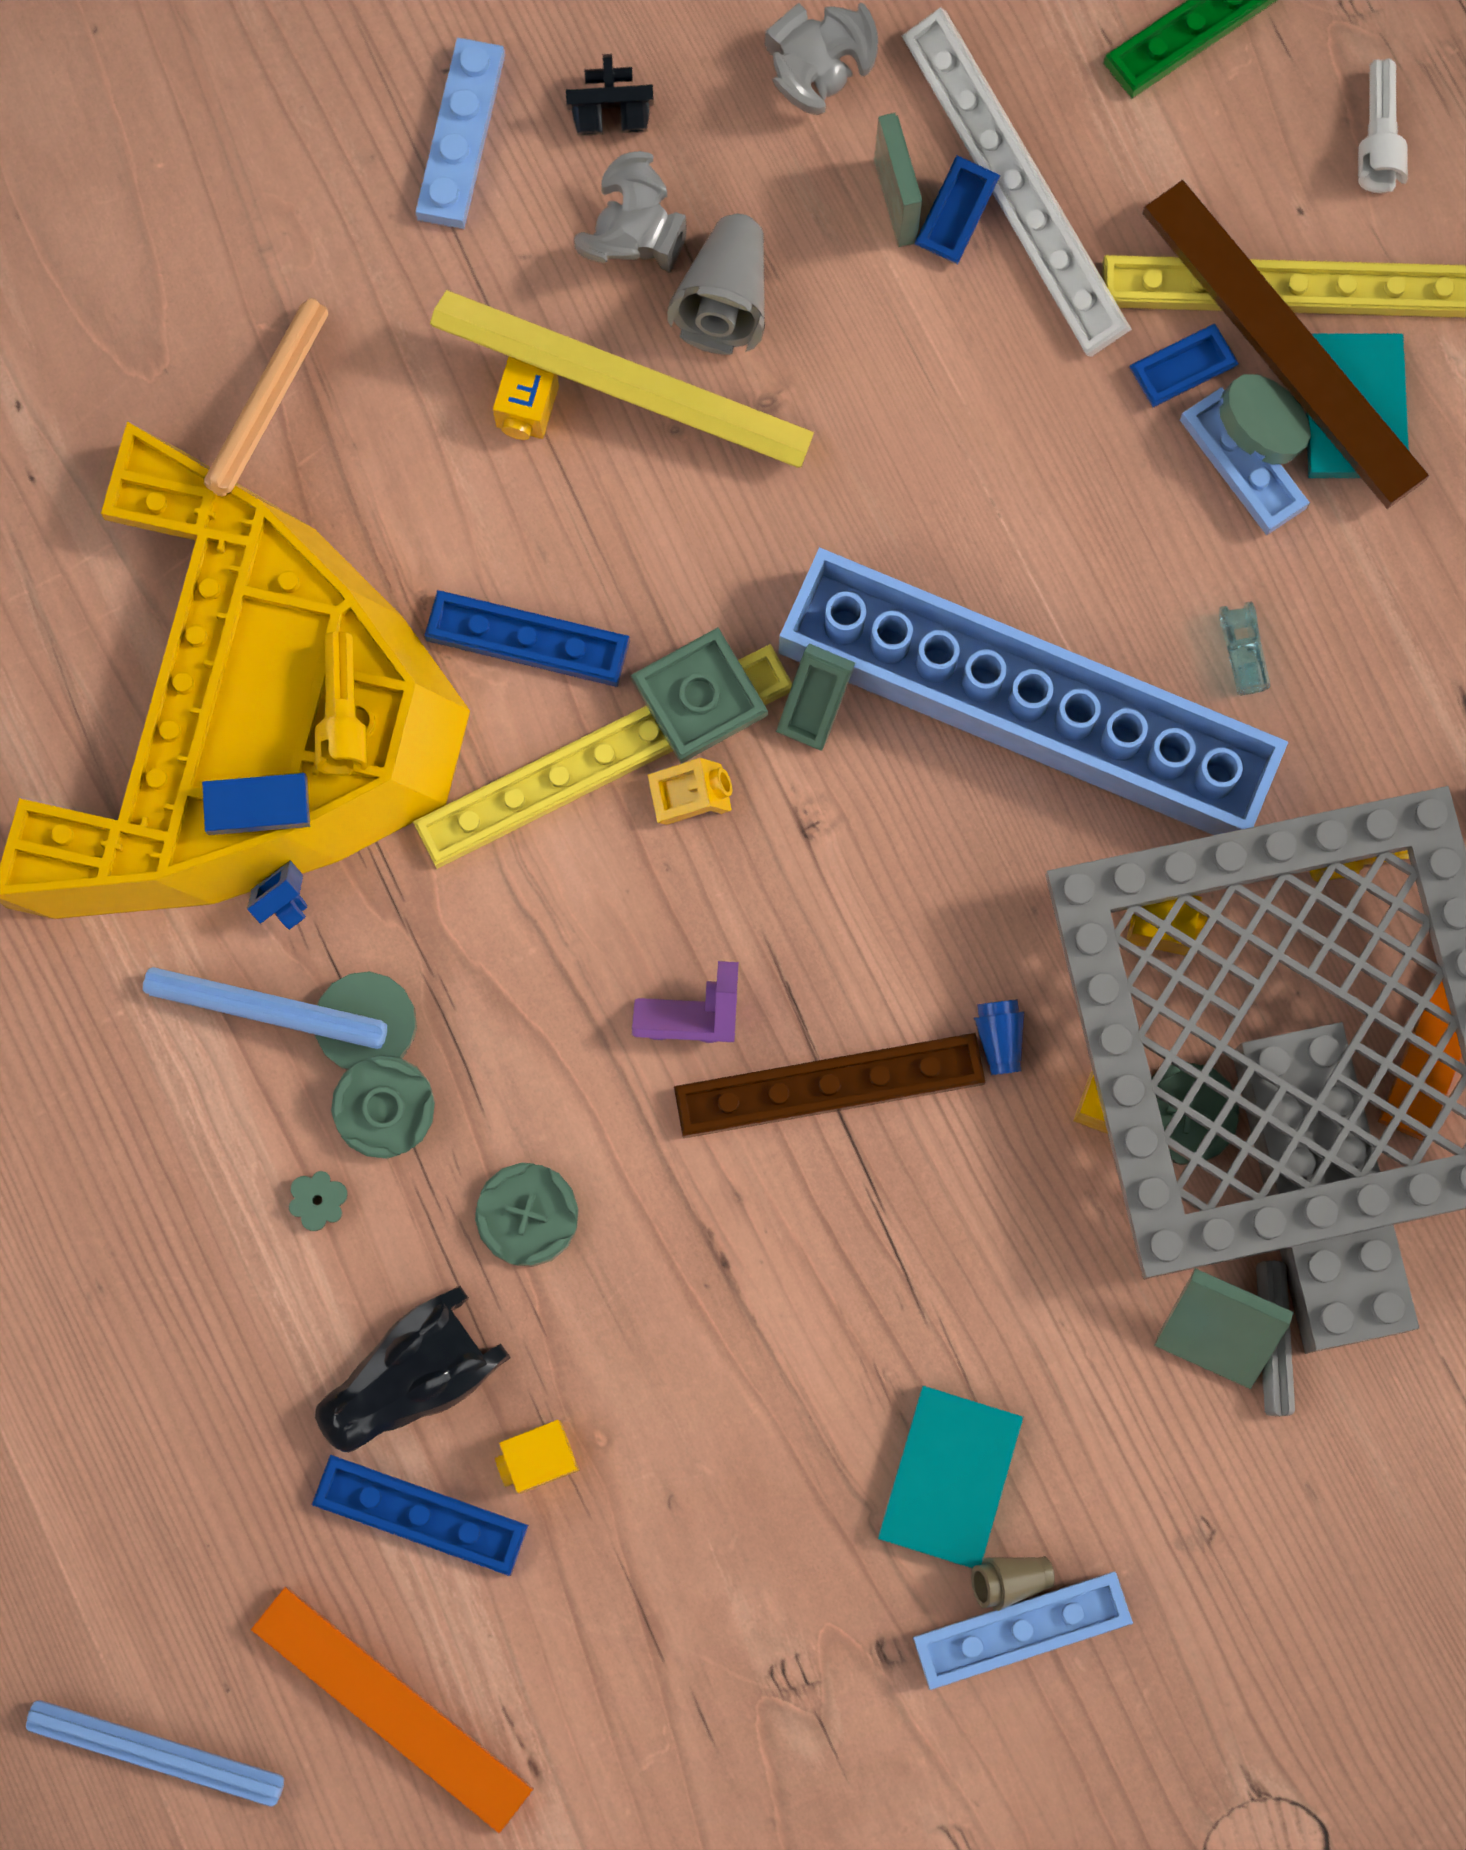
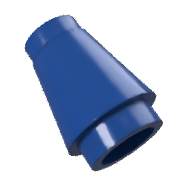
[974,999,1024,1075]

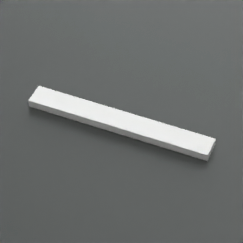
[902,7,1132,357]

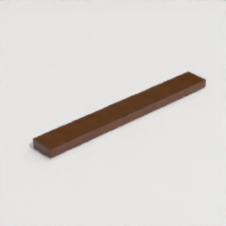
[1142,179,1429,509]

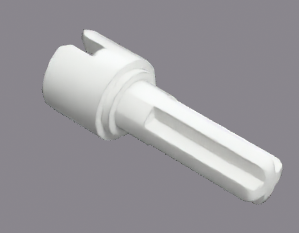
[1358,59,1408,193]

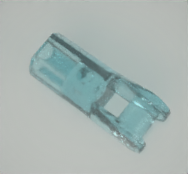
[1219,601,1271,696]

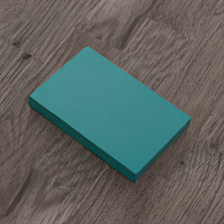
[1306,333,1409,478]
[877,1386,1024,1569]

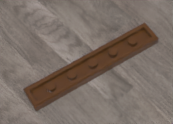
[674,1033,986,1139]

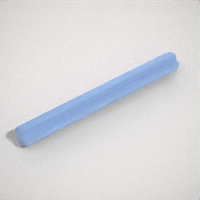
[143,967,388,1049]
[26,1700,284,1807]

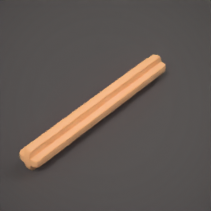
[204,298,328,497]

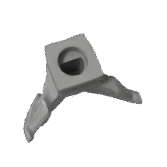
[765,2,878,115]
[574,151,686,273]

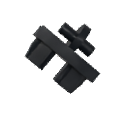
[566,54,654,136]

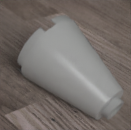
[667,214,765,355]

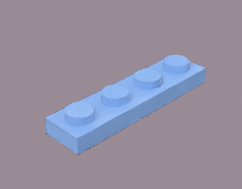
[416,37,505,229]
[912,1571,1133,1690]

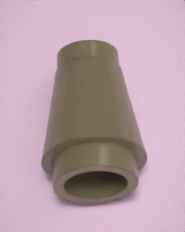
[971,1556,1055,1611]

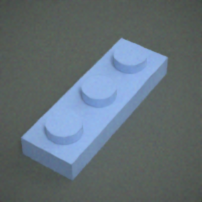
[1180,387,1310,536]

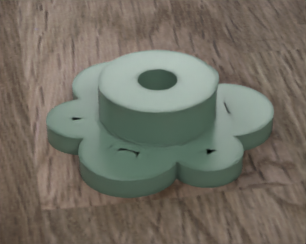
[289,1171,348,1231]

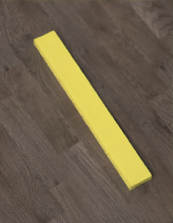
[1102,255,1466,318]
[430,290,814,468]
[413,644,792,869]

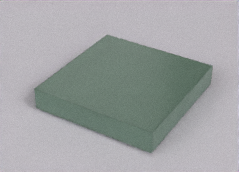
[874,113,922,247]
[631,627,768,764]
[1154,1268,1293,1389]

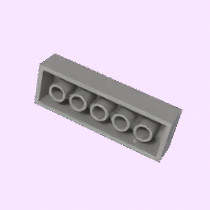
[1233,1022,1420,1354]

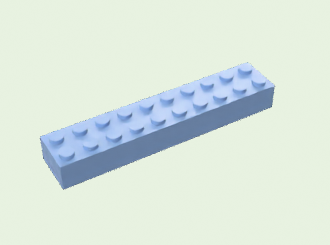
[778,547,1288,835]

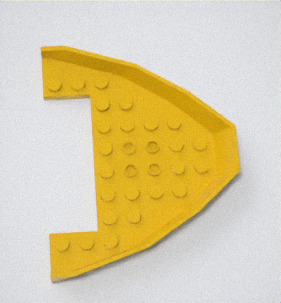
[0,421,470,919]

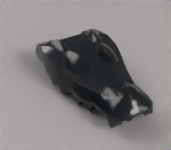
[315,1286,510,1453]

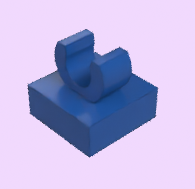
[247,860,308,930]

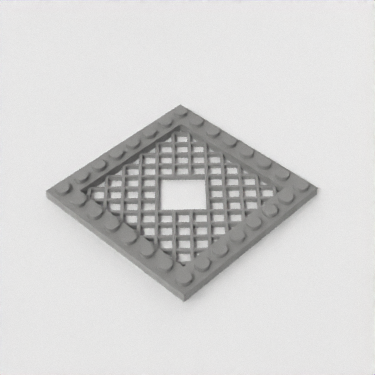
[1045,786,1466,1279]

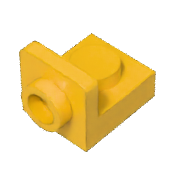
[647,758,732,825]

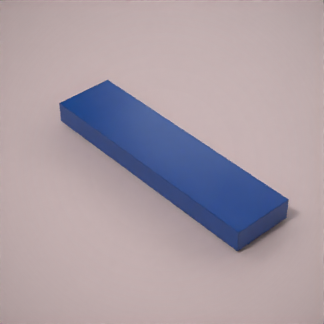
[424,590,630,687]
[312,1455,529,1576]

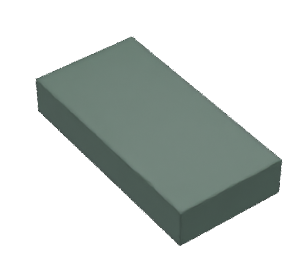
[776,643,855,751]

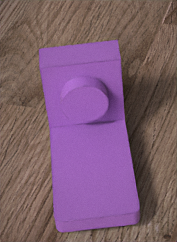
[632,961,739,1043]

